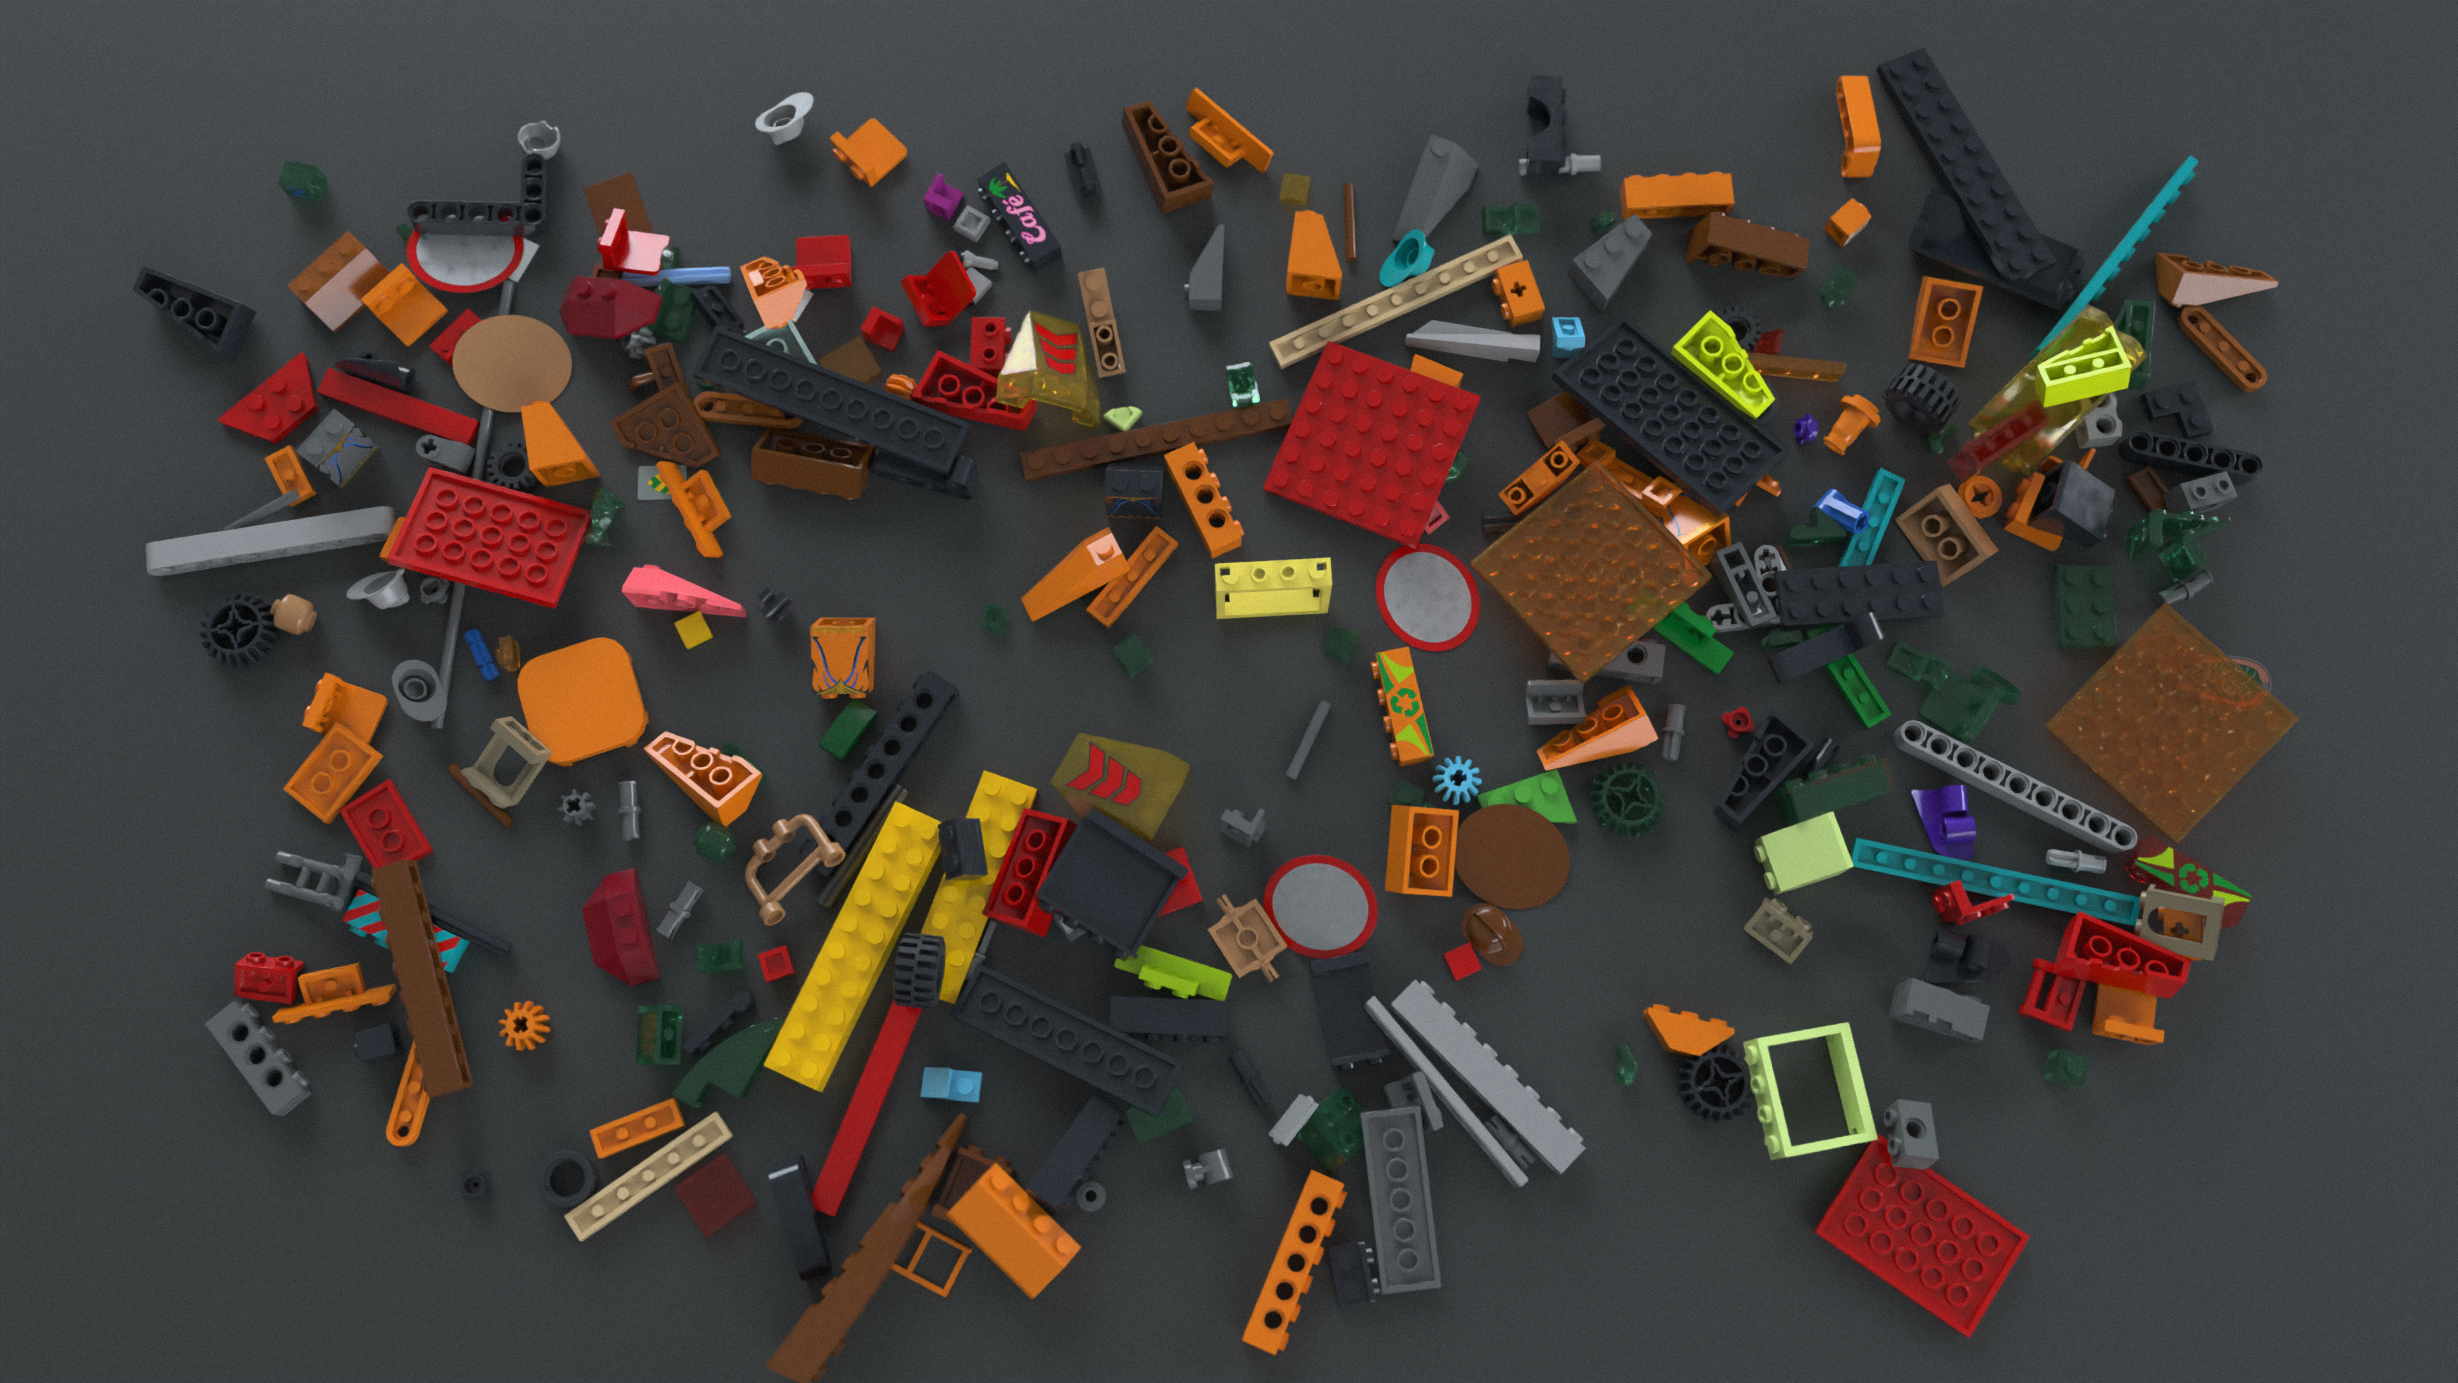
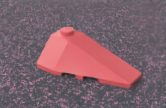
[622,565,747,618]

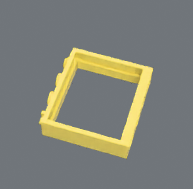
[1215,558,1332,619]

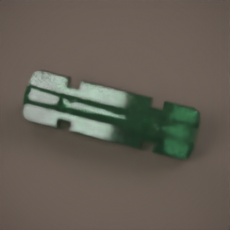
[721,740,768,787]

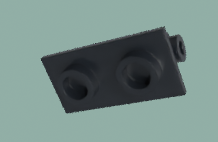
[1064,142,1103,201]

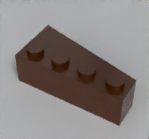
[1121,100,1215,215]
[1684,212,1810,279]

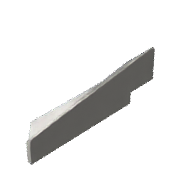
[1405,320,1540,362]

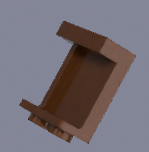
[931,1144,1017,1225]

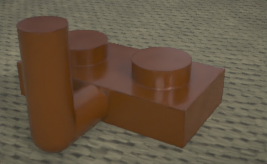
[627,342,689,394]

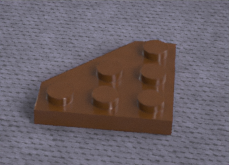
[609,381,722,468]

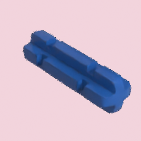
[464,628,500,681]

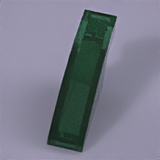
[672,1017,786,1108]

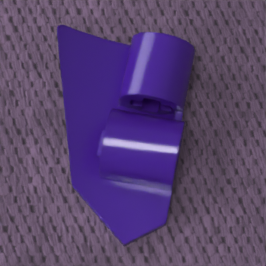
[1910,785,1976,861]

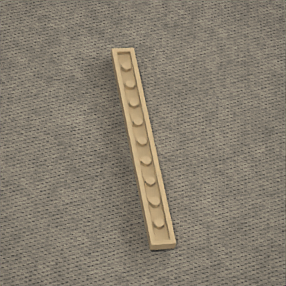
[1269,234,1523,370]

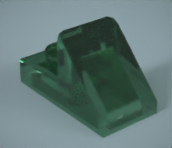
[1784,506,1847,546]

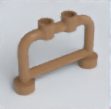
[745,814,845,926]

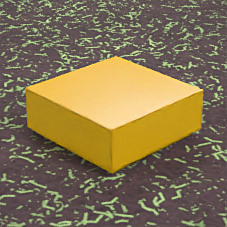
[674,611,713,649]

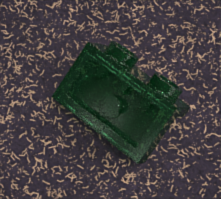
[648,277,698,343]

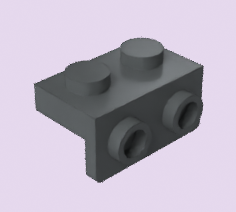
[1524,679,1586,725]
[1383,1071,1444,1135]

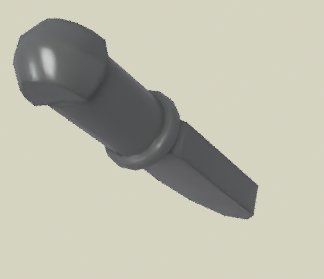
[965,920,997,982]

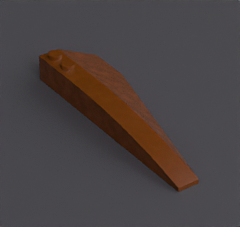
[766,1113,968,1383]

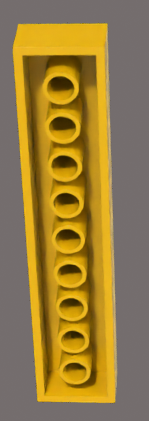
[764,801,942,1092]

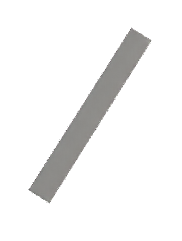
[1363,996,1529,1187]

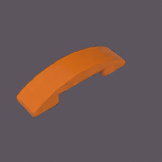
[1576,440,1682,509]

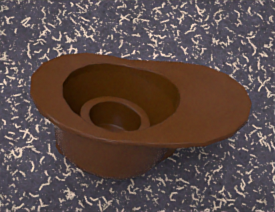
[1461,903,1523,966]

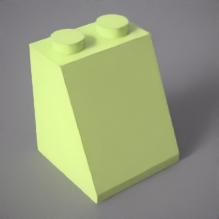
[1754,811,1853,895]

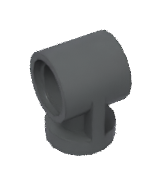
[1183,1148,1233,1189]

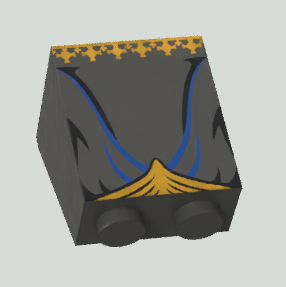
[296,409,379,488]

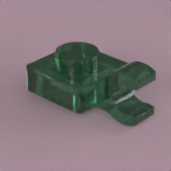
[1386,777,1438,809]

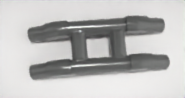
[265,851,355,909]

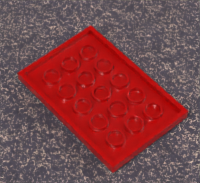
[387,467,593,609]
[1813,1133,2030,1338]

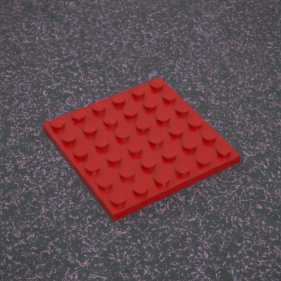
[1263,341,1480,549]

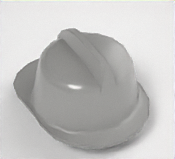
[755,92,814,145]
[347,568,410,609]

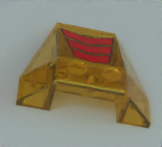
[997,310,1101,428]
[1050,733,1190,843]

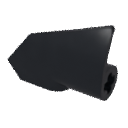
[333,350,416,392]

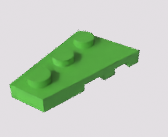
[1476,769,1577,824]

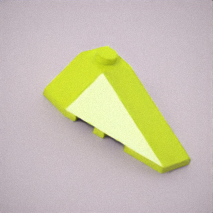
[1671,310,1775,420]

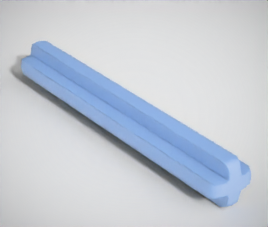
[623,267,731,286]

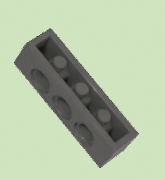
[1546,627,1666,684]
[205,1001,312,1116]

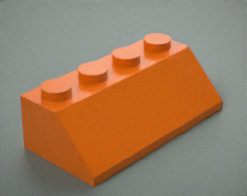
[946,1163,1081,1299]

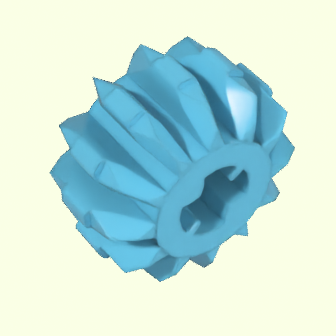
[1432,756,1482,805]

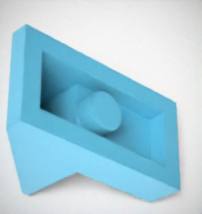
[1552,317,1585,358]
[921,1067,983,1103]

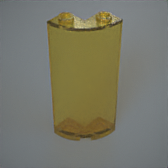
[1968,305,2148,476]

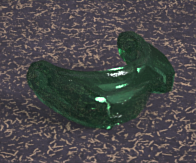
[1970,664,2023,705]

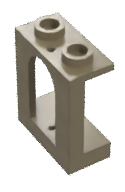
[460,716,553,808]
[2134,884,2225,961]

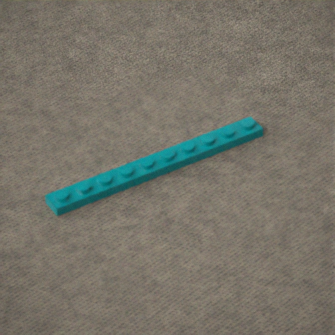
[2029,155,2199,365]
[1850,837,2140,926]

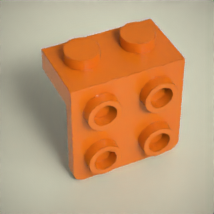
[830,118,908,187]
[2004,472,2063,551]
[302,672,388,745]

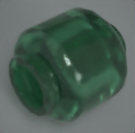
[692,820,738,862]

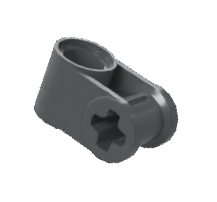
[416,435,476,476]

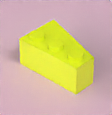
[2035,326,2132,408]

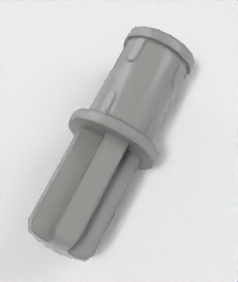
[2046,849,2107,874]

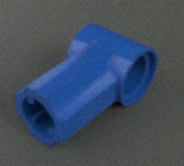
[1811,489,1870,534]

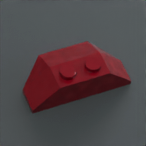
[558,276,663,339]
[582,868,661,986]

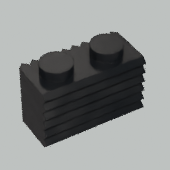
[937,818,988,881]

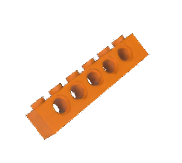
[1242,1170,1347,1355]

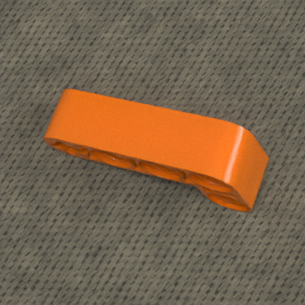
[1836,76,1881,177]

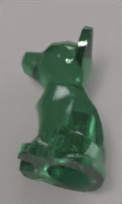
[583,486,626,549]

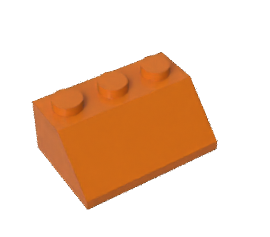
[1385,805,1459,897]

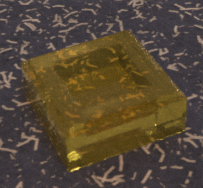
[1280,173,1311,205]

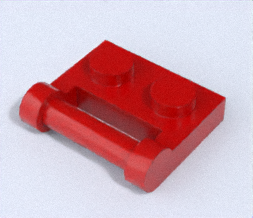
[2018,958,2087,1032]

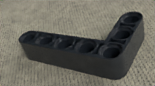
[407,153,550,237]

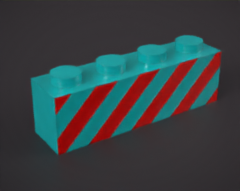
[342,889,469,973]

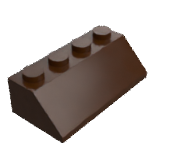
[751,427,875,499]

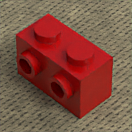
[970,317,1012,379]

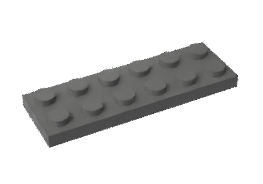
[1360,1106,1441,1294]

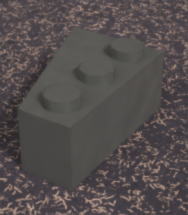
[1568,214,1652,312]
[1888,978,1990,1043]

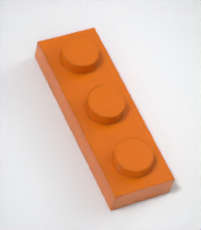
[590,1098,685,1159]

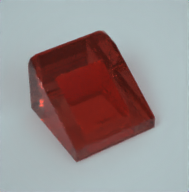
[1753,328,1785,364]

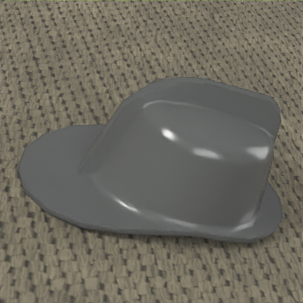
[391,660,447,722]

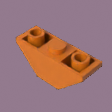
[1498,440,1580,515]
[1643,1004,1735,1058]

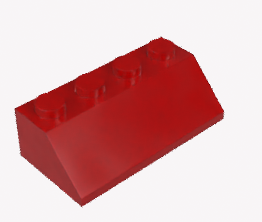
[982,808,1077,937]

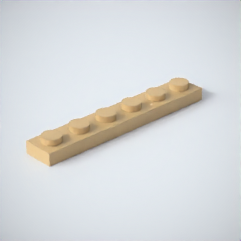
[564,1111,734,1241]

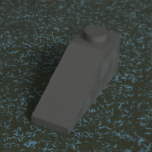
[1184,224,1224,311]
[1709,542,1777,628]

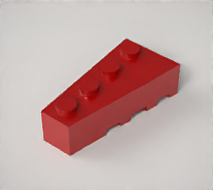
[912,350,1038,431]
[2052,911,2192,999]

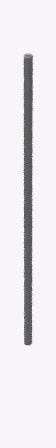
[431,281,515,729]

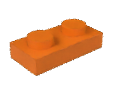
[265,445,317,507]

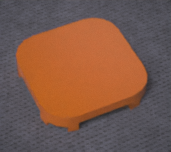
[517,637,649,767]

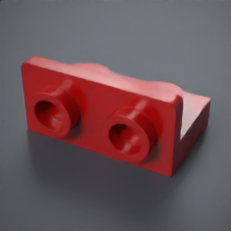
[429,308,483,368]
[234,952,304,1004]

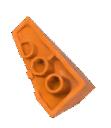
[1021,527,1131,622]

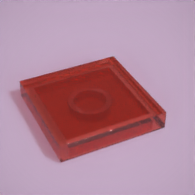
[674,1153,758,1238]

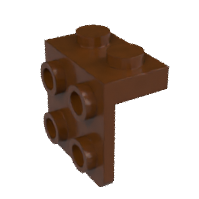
[1527,391,1606,453]

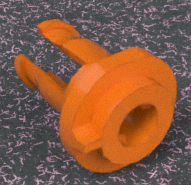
[1823,395,1881,456]

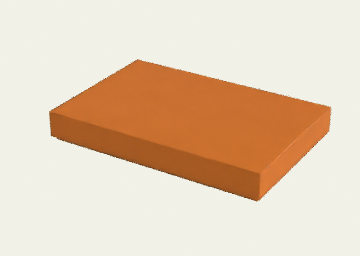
[283,721,383,824]

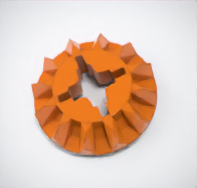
[1958,476,2002,519]

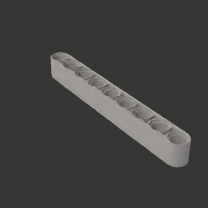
[145,506,396,576]
[1893,720,2138,855]

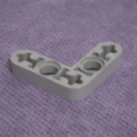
[1705,545,1782,632]

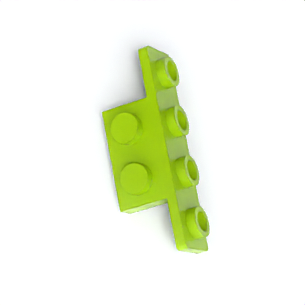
[1114,945,1232,1001]

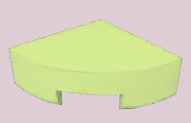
[1104,406,1142,432]

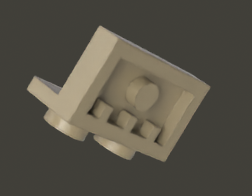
[1744,897,1813,964]

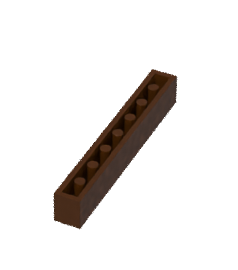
[371,860,474,1098]

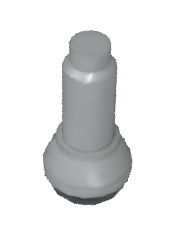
[958,250,999,270]

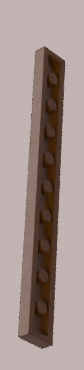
[1020,398,1293,482]

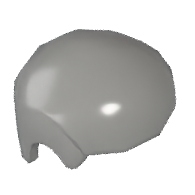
[517,121,560,160]

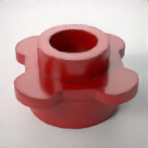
[1721,707,1755,739]

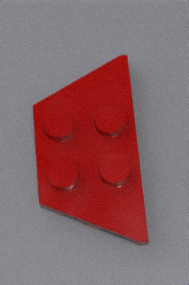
[218,352,319,445]

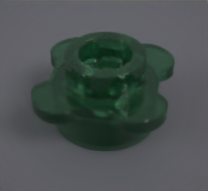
[978,603,1011,635]

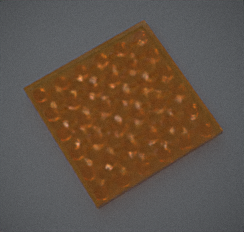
[1471,460,1712,684]
[2044,602,2299,843]

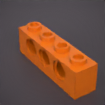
[1164,442,1244,559]

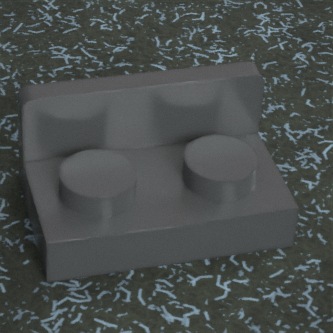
[1219,809,1267,848]

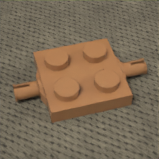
[1207,894,1288,983]

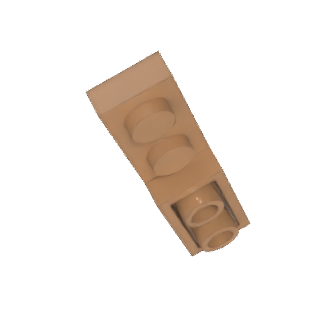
[1078,268,1126,378]

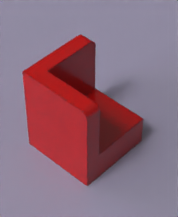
[860,306,905,352]

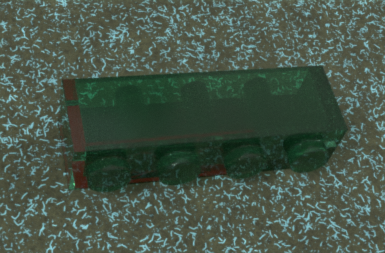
[1775,753,1897,823]

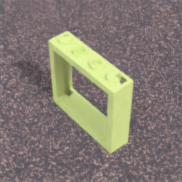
[1743,1022,1878,1160]

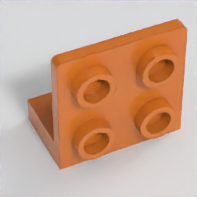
[361,263,448,346]
[2092,983,2165,1045]

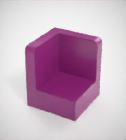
[923,173,964,221]

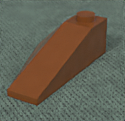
[2154,252,2279,307]

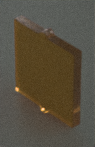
[819,336,883,383]

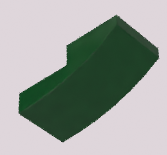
[819,698,877,762]

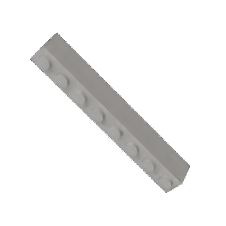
[1389,979,1585,1175]

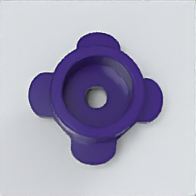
[1793,414,1818,445]

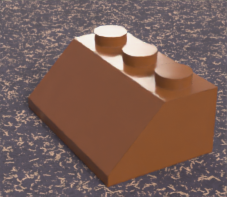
[287,231,390,333]

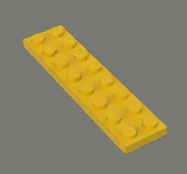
[921,770,1038,1005]

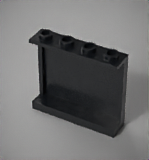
[1033,808,1189,961]

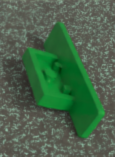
[1627,588,1733,675]

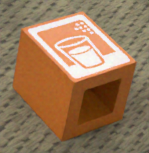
[1823,198,1872,247]

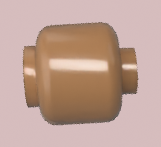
[270,594,317,635]

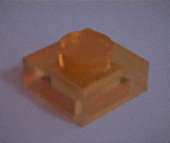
[496,636,521,672]

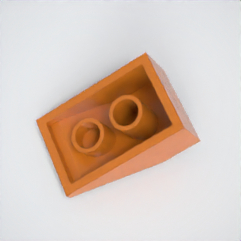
[1909,276,1983,368]

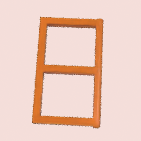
[892,1222,972,1298]

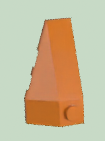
[740,256,807,330]
[1536,685,1659,771]
[643,731,762,828]

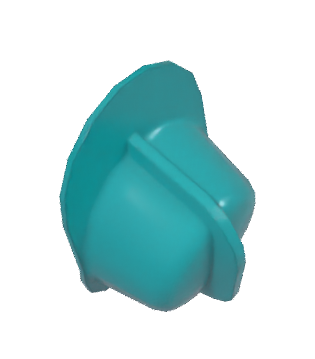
[1380,229,1435,287]

